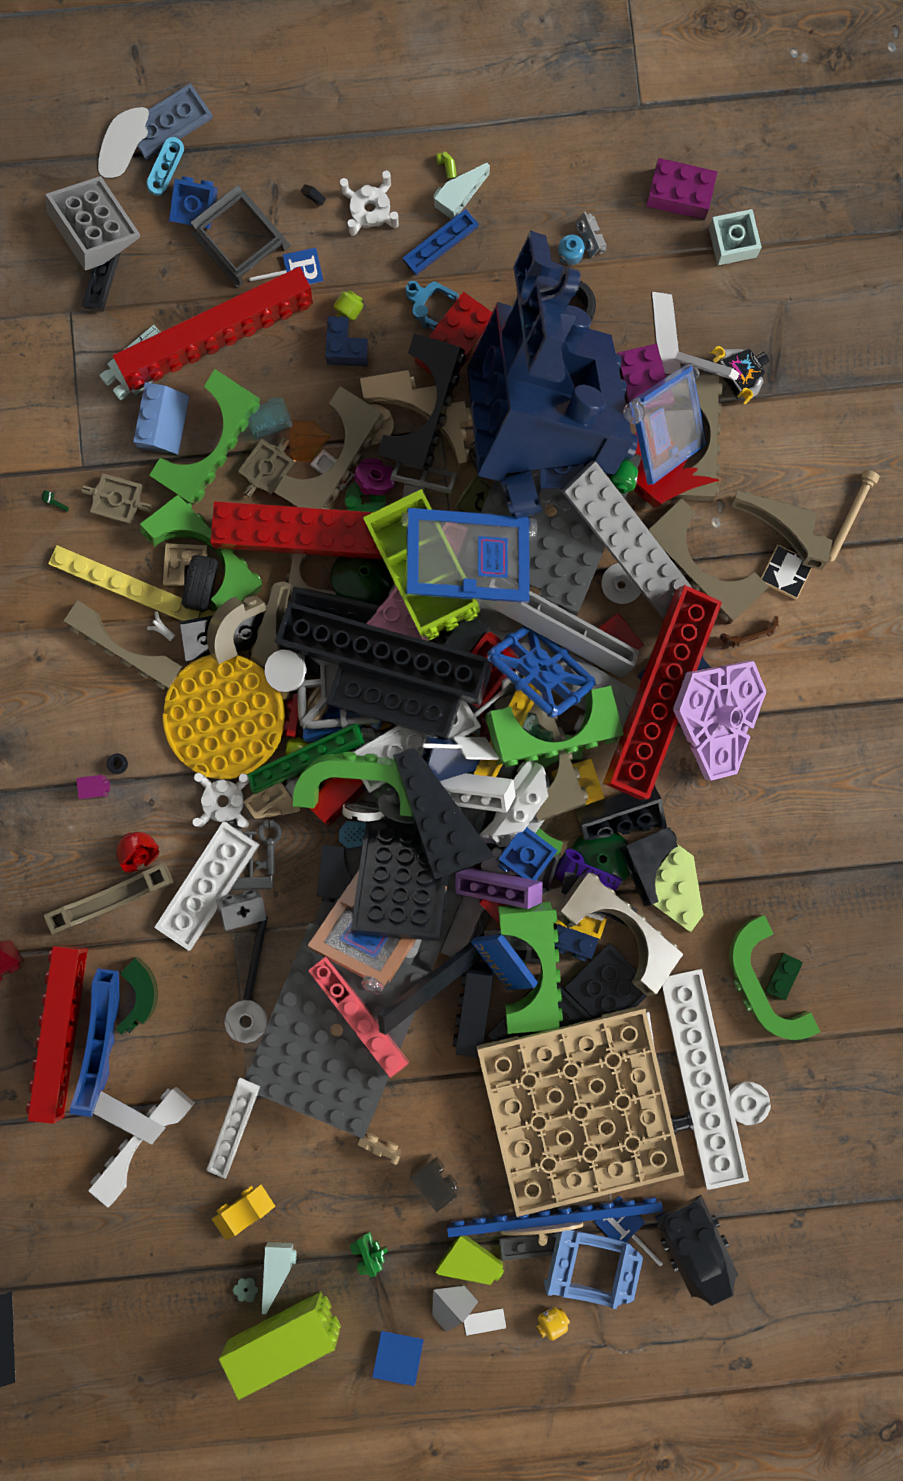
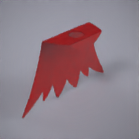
[633,415,719,507]

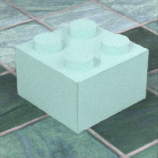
[709,209,762,266]

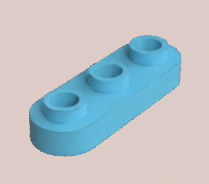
[146,137,184,196]

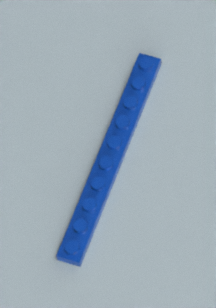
[447,1196,663,1237]

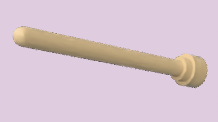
[828,470,880,562]

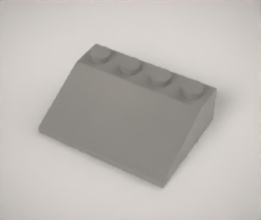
[45,176,140,271]

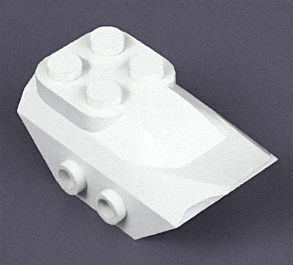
[479,762,550,847]

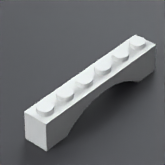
[89,1087,195,1207]

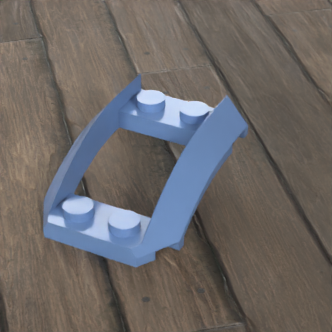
[543,1230,643,1309]

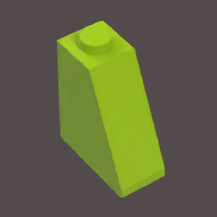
[436,1235,504,1285]

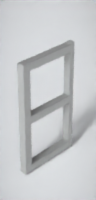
[391,461,458,494]

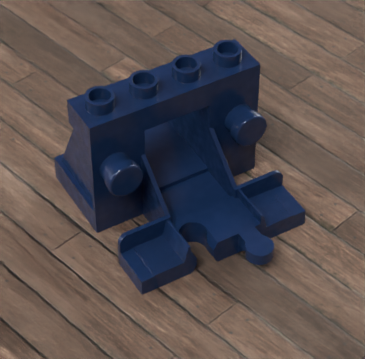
[467,231,638,482]

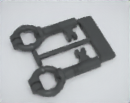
[225,820,282,890]

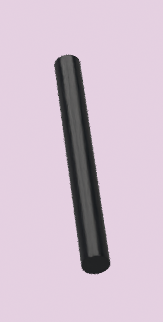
[243,916,268,1000]

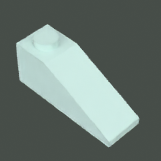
[433,163,490,219]
[262,1242,297,1314]

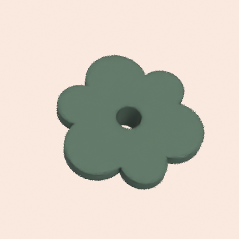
[233,1277,258,1302]

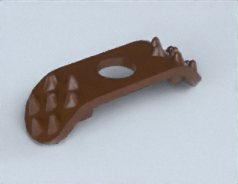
[719,616,779,648]

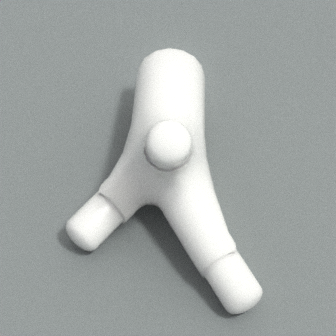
[147,611,176,641]

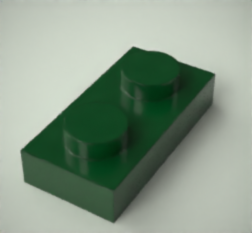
[765,953,803,1001]

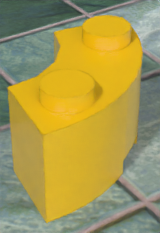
[212,1185,275,1240]

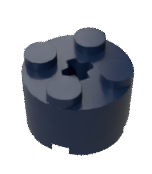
[501,470,542,519]

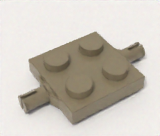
[238,437,296,498]
[82,473,151,525]

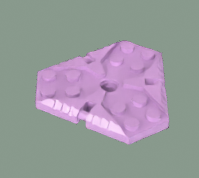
[673,660,767,781]

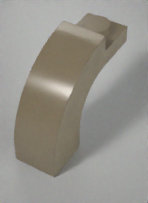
[207,596,266,664]

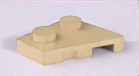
[358,1133,401,1165]

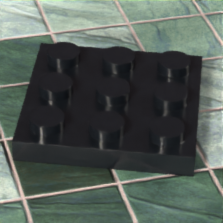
[564,943,647,1019]

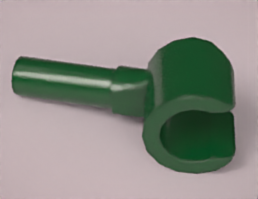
[42,490,69,512]

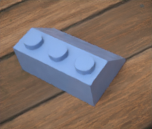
[133,382,190,455]

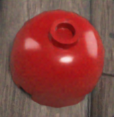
[116,832,160,872]

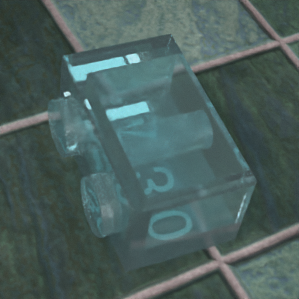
[248,397,293,440]

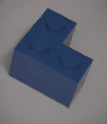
[325,317,369,367]

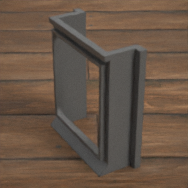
[191,185,290,289]

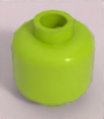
[334,290,364,321]

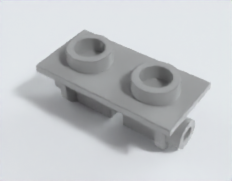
[575,212,607,259]

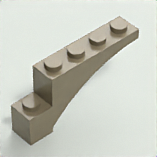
[731,491,833,570]
[250,581,297,700]

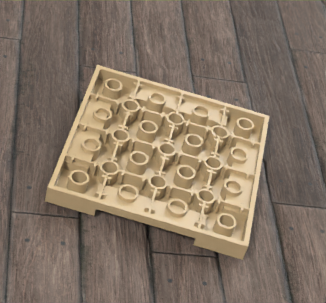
[476,1005,684,1217]

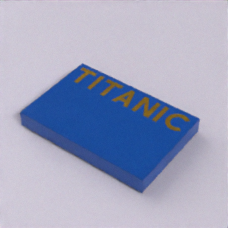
[471,934,538,990]

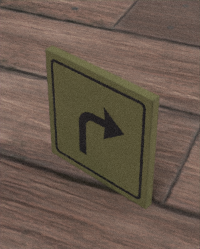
[454,474,492,525]

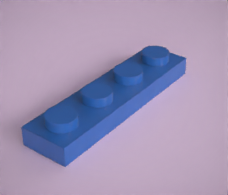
[403,209,478,276]

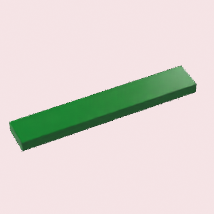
[247,723,364,794]

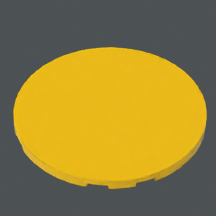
[162,655,285,779]

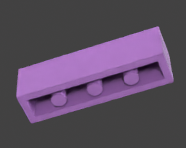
[456,867,542,909]

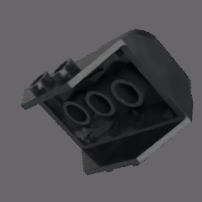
[655,1195,738,1306]

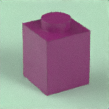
[76,775,111,800]

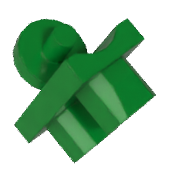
[350,1232,388,1278]

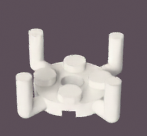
[340,171,399,236]
[193,773,249,828]

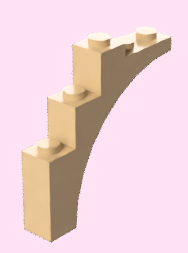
[360,370,471,469]

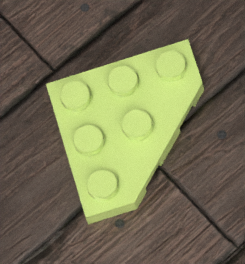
[653,844,703,932]

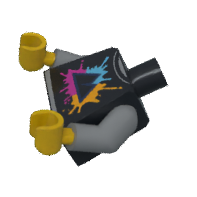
[710,346,769,404]

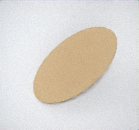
[501,1222,584,1246]

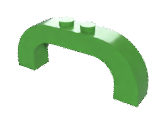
[293,752,412,816]
[729,915,820,1040]

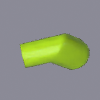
[436,152,457,179]

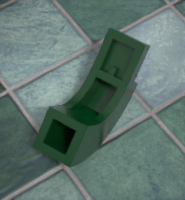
[116,957,158,1035]

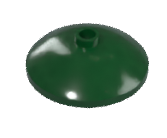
[330,557,392,604]
[572,833,629,885]

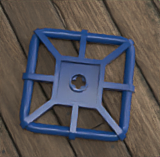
[487,626,596,718]

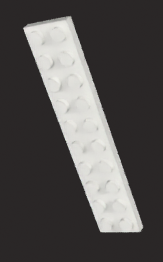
[662,969,749,1190]

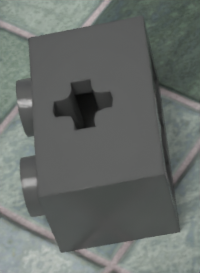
[216,889,266,931]

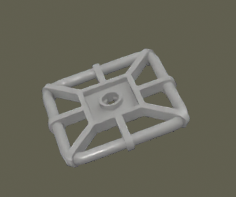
[297,654,383,729]

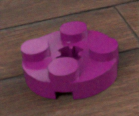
[354,458,395,495]

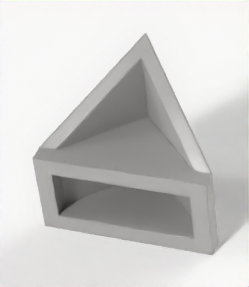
[432,1285,478,1332]

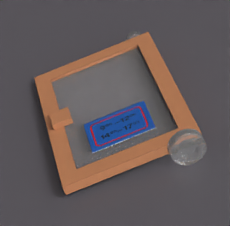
[308,871,447,995]

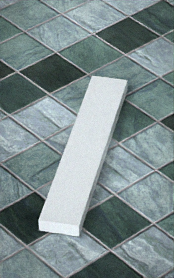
[206,1078,260,1179]

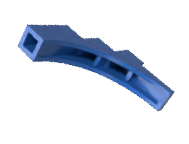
[70,968,120,1117]

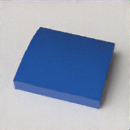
[372,1331,424,1386]

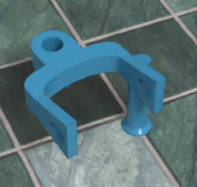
[405,281,459,330]

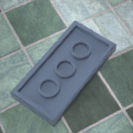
[137,83,213,161]

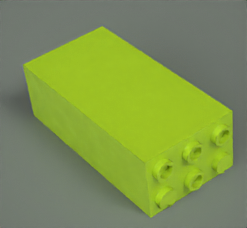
[363,489,480,641]

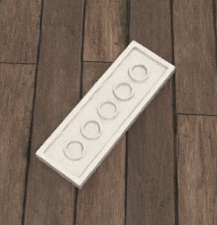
[354,700,481,793]
[154,821,260,951]

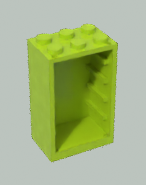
[219,1291,341,1400]

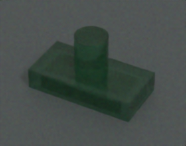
[522,712,553,742]

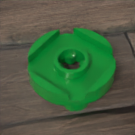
[345,482,386,512]

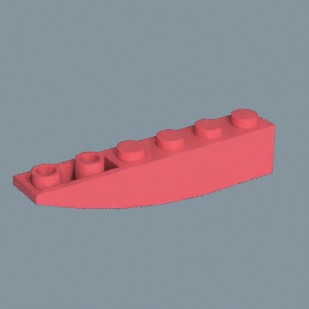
[308,957,409,1078]

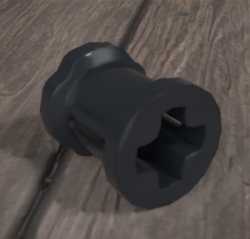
[670,1112,694,1135]

